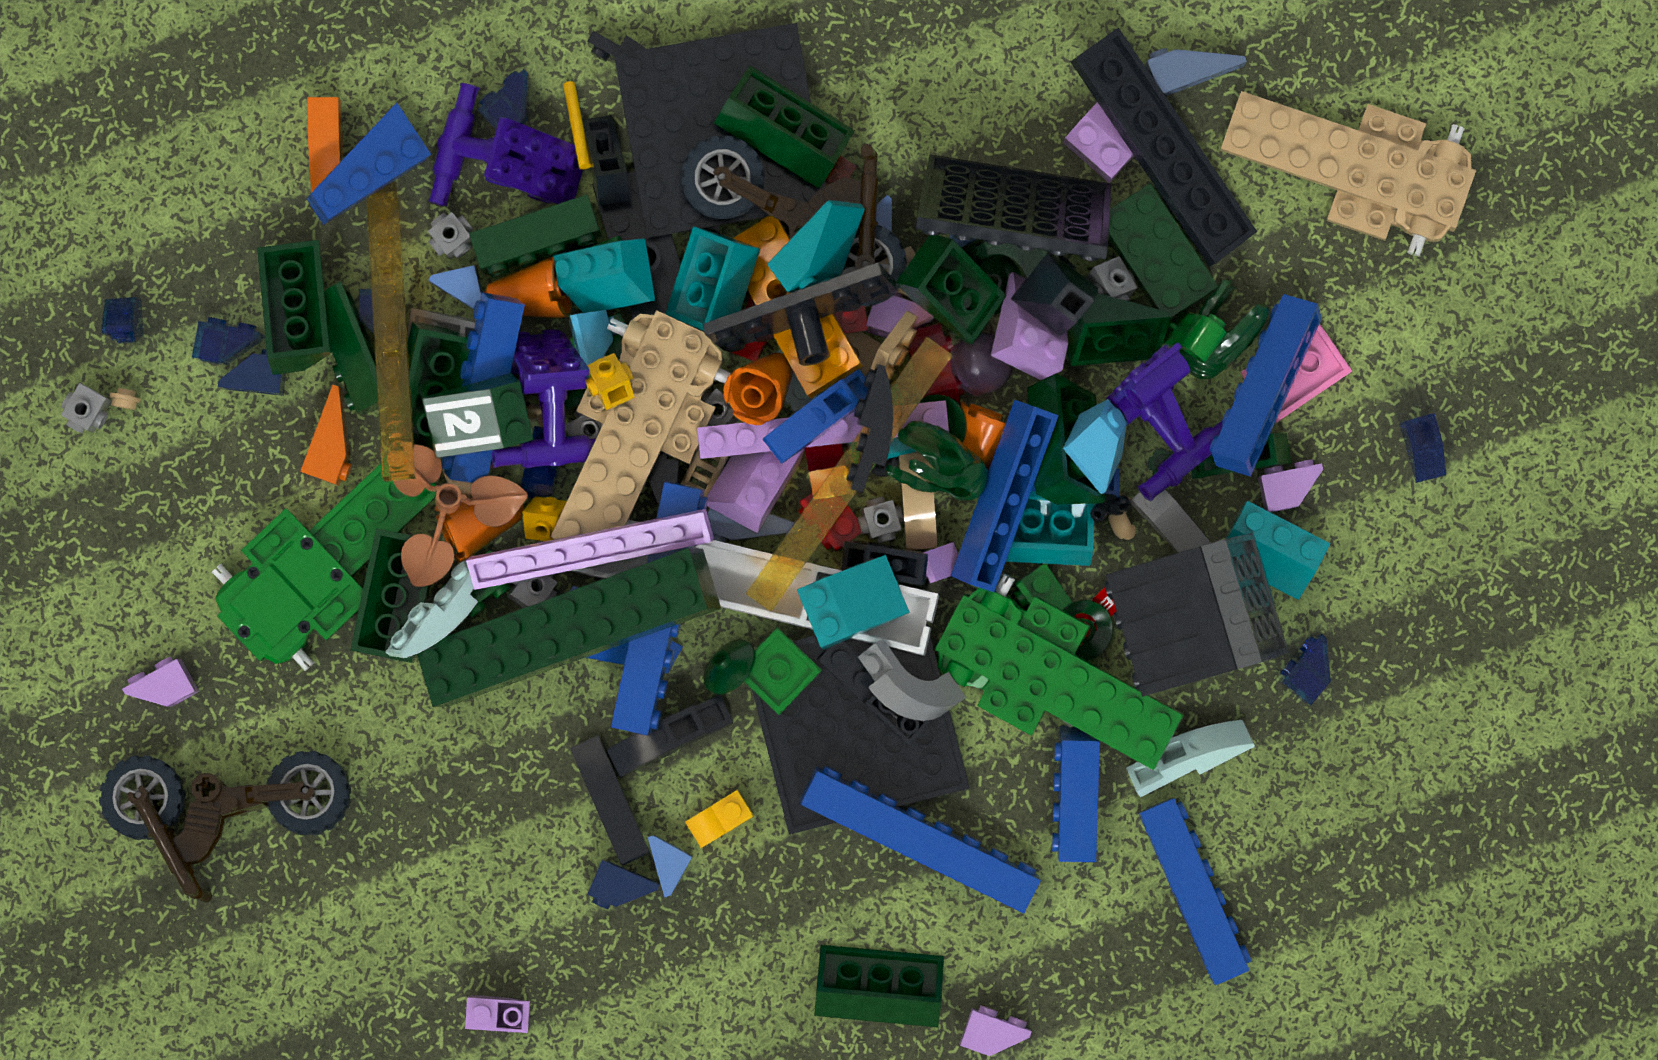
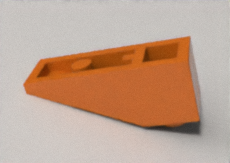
[300,385,352,486]

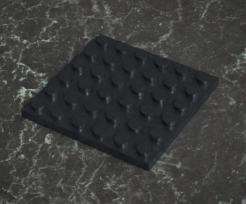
[614,23,826,239]
[916,154,1112,261]
[752,624,969,835]

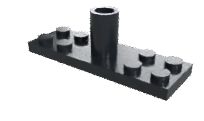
[592,171,701,331]
[703,262,898,366]

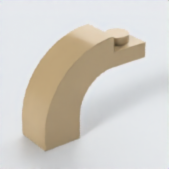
[898,451,937,550]

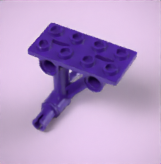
[428,83,583,207]
[492,329,596,469]
[1105,343,1223,501]

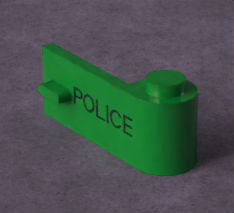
[1163,312,1227,364]

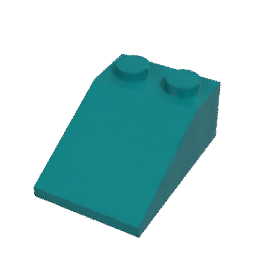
[767,200,865,293]
[797,555,910,649]

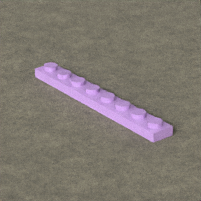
[697,400,949,459]
[466,509,714,590]

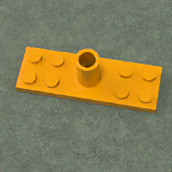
[733,216,863,399]

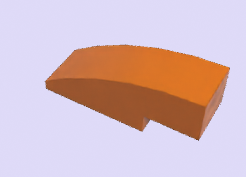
[307,97,343,193]

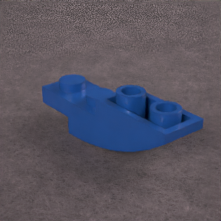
[762,369,868,464]

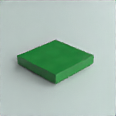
[744,627,822,715]

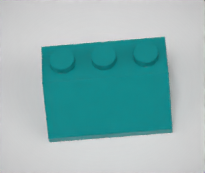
[665,226,760,331]
[553,239,655,313]
[1006,491,1094,566]
[1225,501,1330,600]

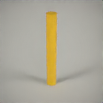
[563,81,591,169]

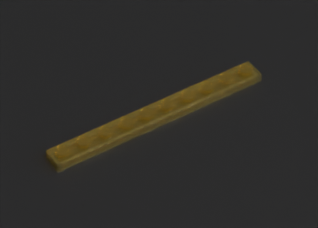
[367,191,416,482]
[745,337,952,612]

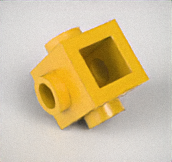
[585,353,635,410]
[523,496,567,542]

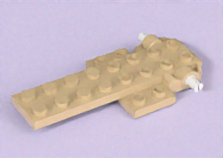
[1220,91,1476,257]
[551,310,731,564]

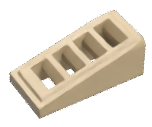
[681,447,729,497]

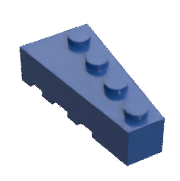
[307,103,431,225]
[1052,726,1100,862]

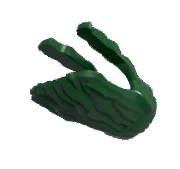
[1179,279,1270,379]
[886,421,988,500]

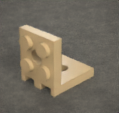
[843,311,918,381]

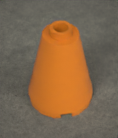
[483,257,572,318]
[724,352,794,425]
[961,402,1006,471]
[434,498,524,563]

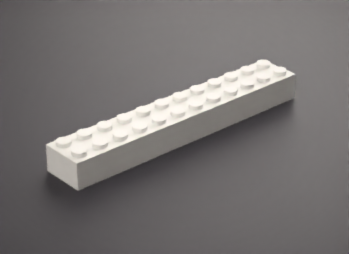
[571,520,939,656]

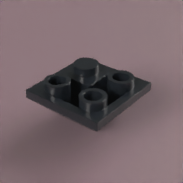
[1011,251,1098,336]

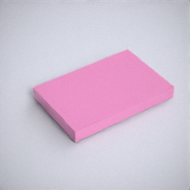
[1240,324,1352,423]

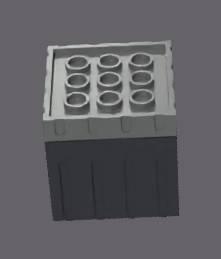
[1105,533,1289,697]

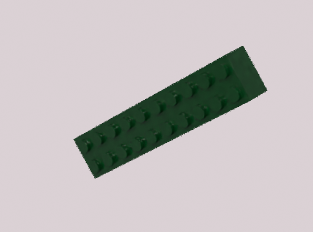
[417,548,721,707]

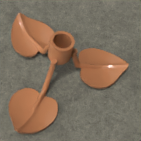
[390,441,528,587]

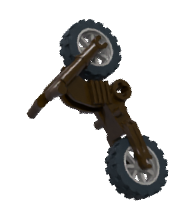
[681,136,907,306]
[99,751,351,903]

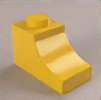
[685,790,754,848]

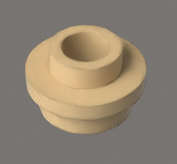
[110,388,141,410]

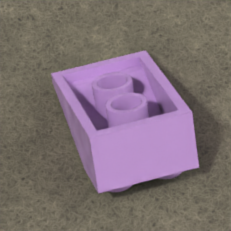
[1063,102,1134,183]
[991,272,1068,380]

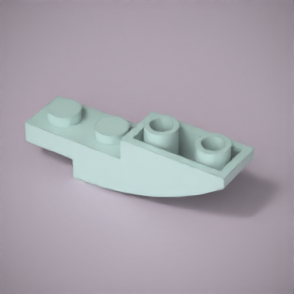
[386,560,478,658]
[1126,720,1255,797]

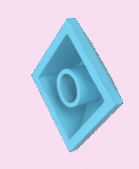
[569,310,616,379]
[1063,399,1127,494]

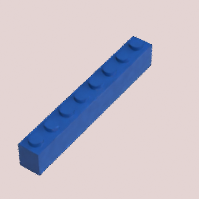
[611,481,708,735]
[800,766,1041,914]

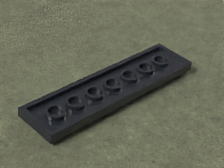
[1070,27,1257,266]

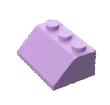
[707,448,805,533]

